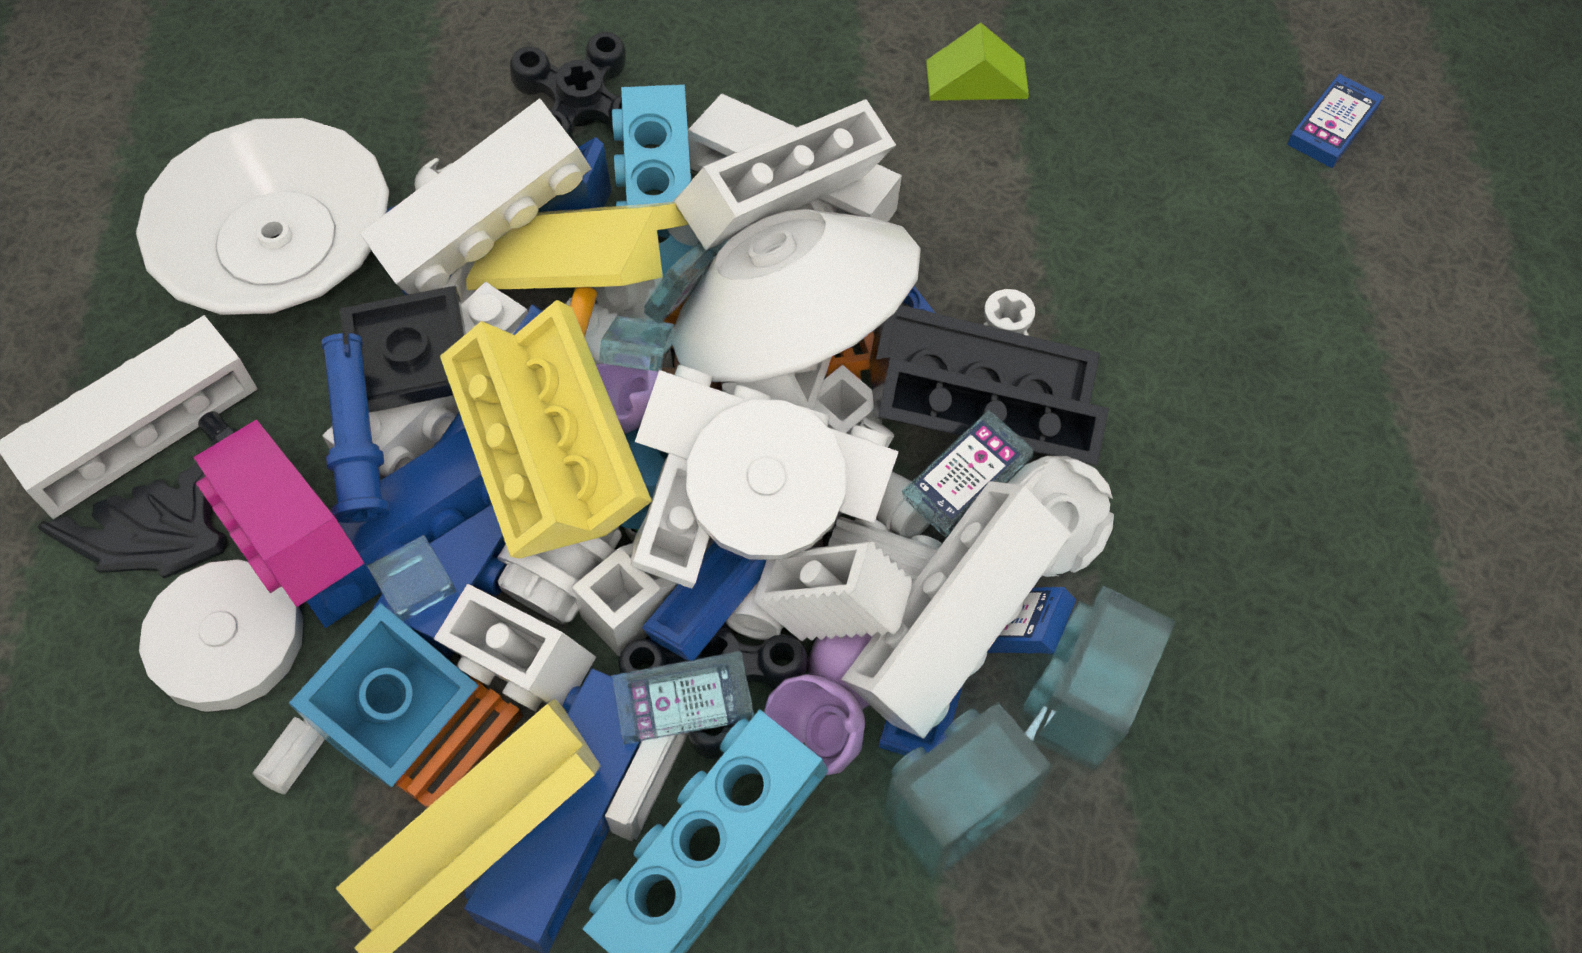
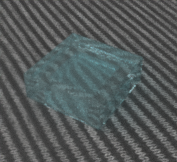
[367,535,457,621]

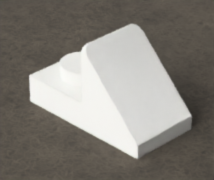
[630,453,710,589]

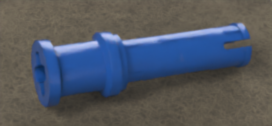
[322,333,390,523]

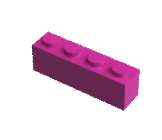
[193,419,364,607]

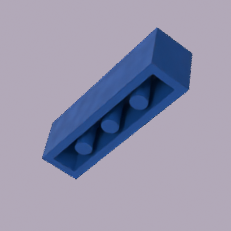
[307,428,492,628]
[464,669,662,953]

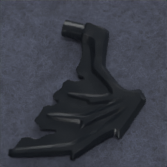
[37,411,238,578]

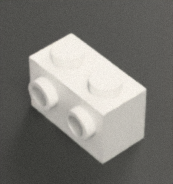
[434,584,596,712]

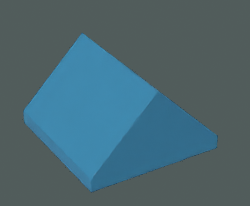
[289,603,479,788]

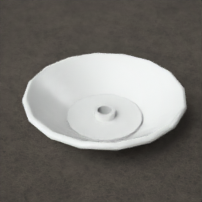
[136,118,389,315]
[671,209,921,383]

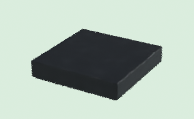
[340,285,466,413]

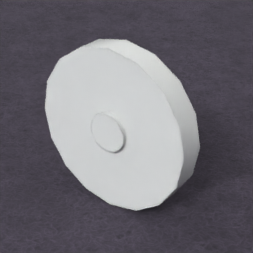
[686,399,846,560]
[139,559,303,712]

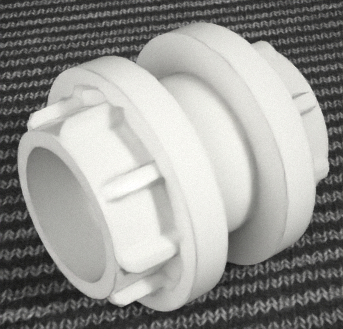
[497,527,622,624]

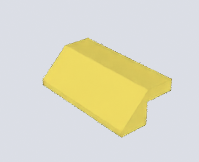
[466,202,689,290]
[440,300,652,559]
[336,699,601,953]

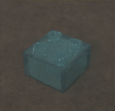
[1022,585,1176,770]
[883,702,1052,881]

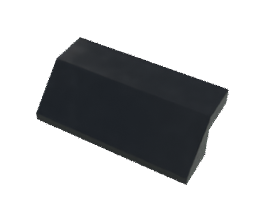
[869,305,1109,465]

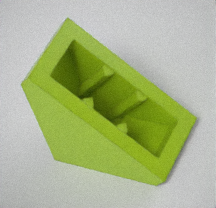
[926,23,1029,101]

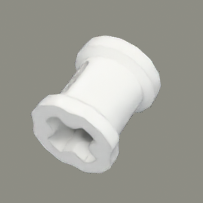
[984,289,1035,335]

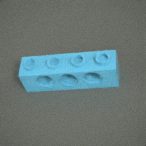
[612,85,697,298]
[583,709,829,953]

